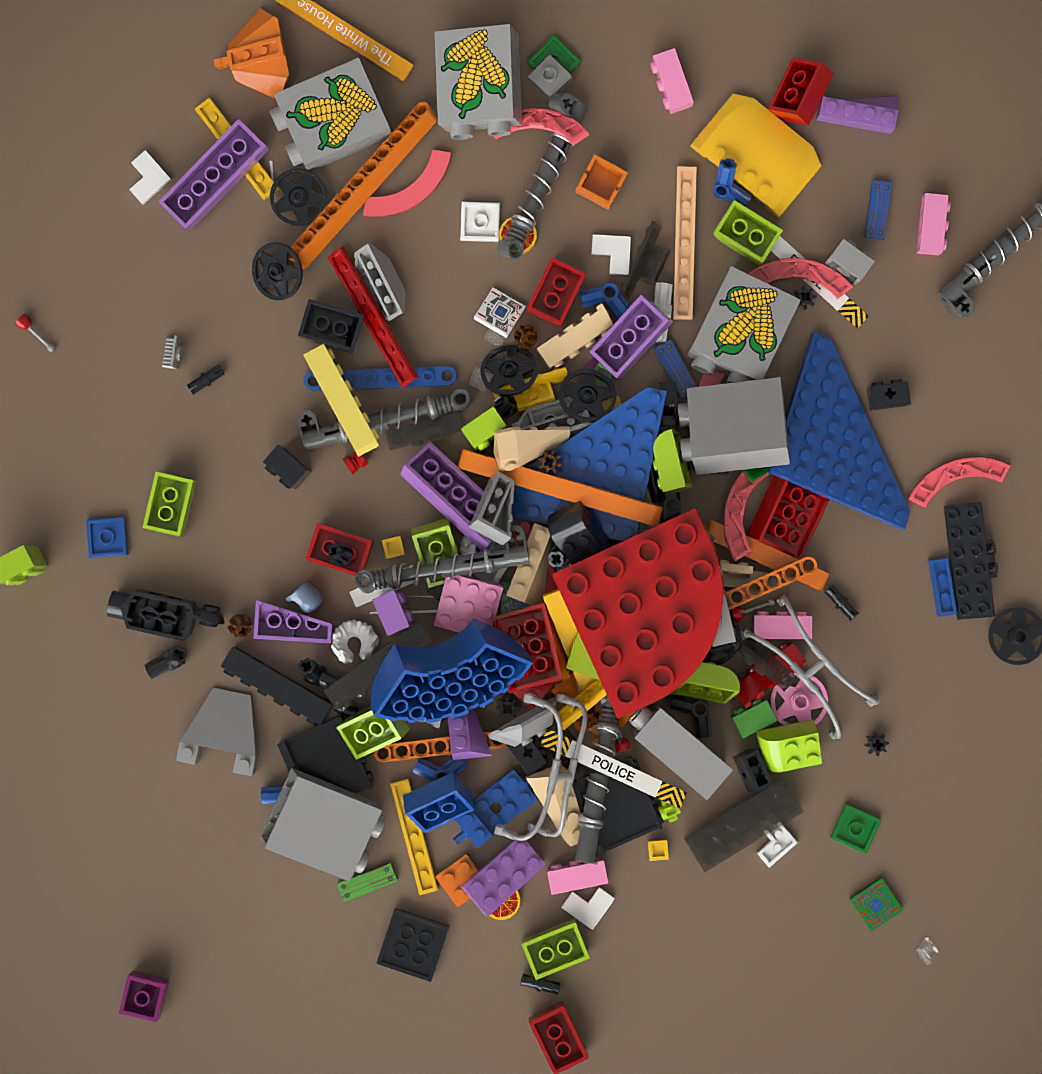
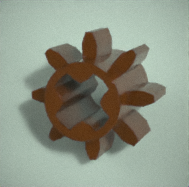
[514,325,537,349]
[539,450,563,474]
[227,614,253,637]
[576,706,599,729]

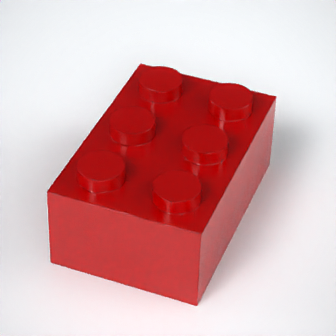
[768,57,833,126]
[526,257,586,329]
[305,523,374,576]
[529,1001,589,1074]

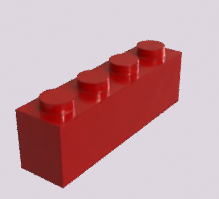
[735,642,807,708]

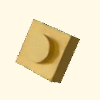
[382,536,405,559]
[648,839,669,861]

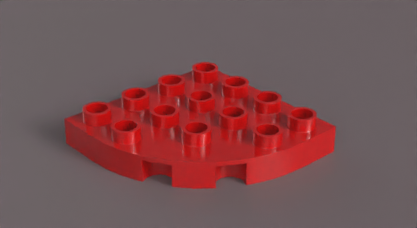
[552,508,725,718]

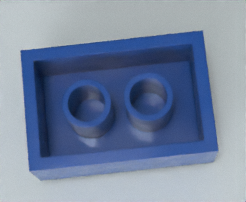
[403,772,475,833]

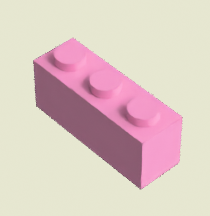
[650,48,694,114]
[916,193,951,255]
[752,611,812,639]
[547,858,608,895]

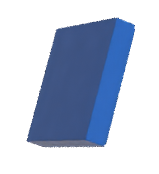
[86,517,129,558]

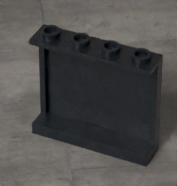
[277,715,375,793]
[572,756,664,856]

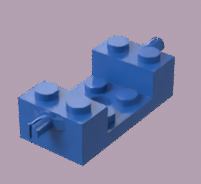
[453,767,538,848]

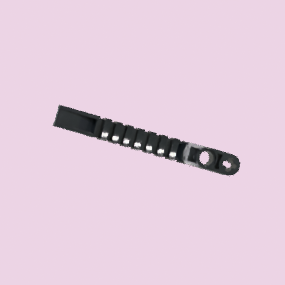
[659,382,681,523]

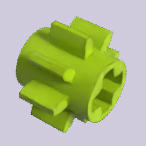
[658,801,681,823]

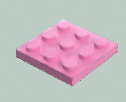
[433,575,504,633]

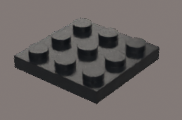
[376,908,450,982]

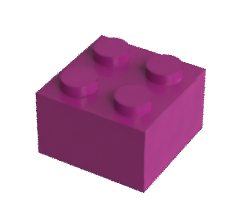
[119,970,170,1022]

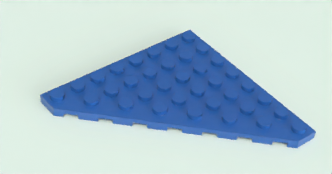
[768,332,910,530]
[511,387,668,541]

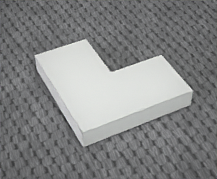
[129,150,171,205]
[591,234,631,276]
[756,813,798,868]
[561,887,615,930]

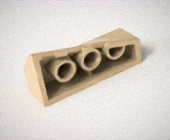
[537,304,613,370]
[506,523,551,606]
[525,764,582,846]

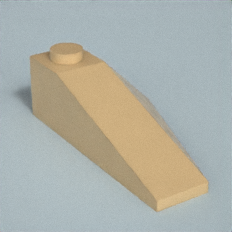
[494,427,570,471]

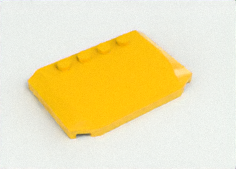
[690,94,822,218]

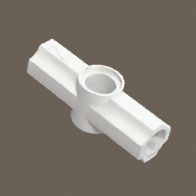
[654,282,673,342]

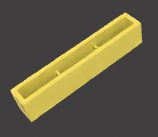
[303,344,379,457]

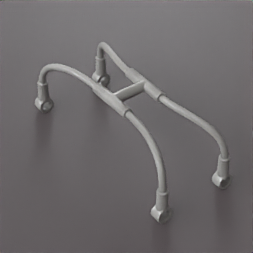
[741,594,879,740]
[494,692,588,841]

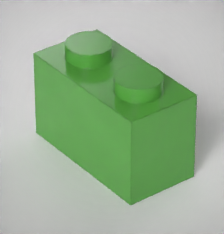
[730,698,777,738]

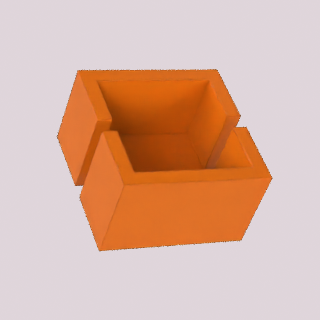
[575,154,628,210]

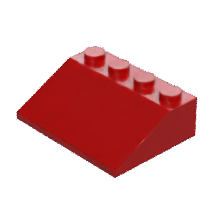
[746,475,829,560]
[491,603,570,693]

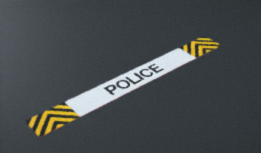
[771,236,868,329]
[541,729,687,809]

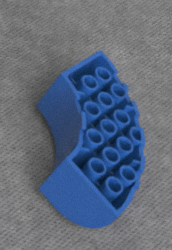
[371,618,533,723]

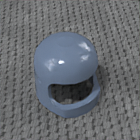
[285,579,323,614]

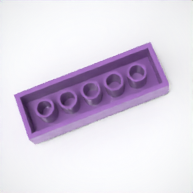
[158,119,270,231]
[400,442,514,552]

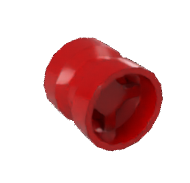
[343,451,369,475]

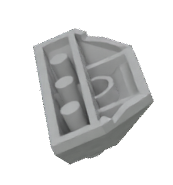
[354,243,406,321]
[515,399,592,439]
[488,697,557,747]

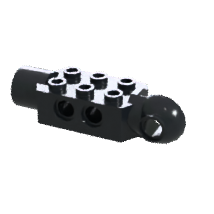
[107,589,225,641]

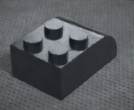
[298,299,364,353]
[547,501,612,565]

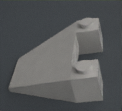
[176,688,259,776]

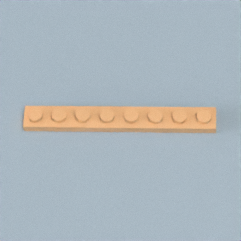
[673,166,697,320]

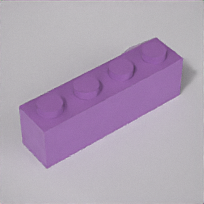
[816,96,898,134]
[254,600,334,643]
[448,709,492,760]

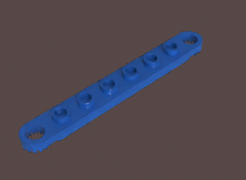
[304,366,457,391]

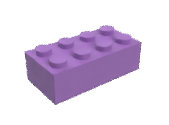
[589,295,673,379]
[372,589,415,636]
[460,835,546,916]

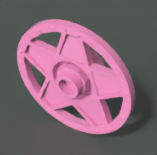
[770,673,828,725]

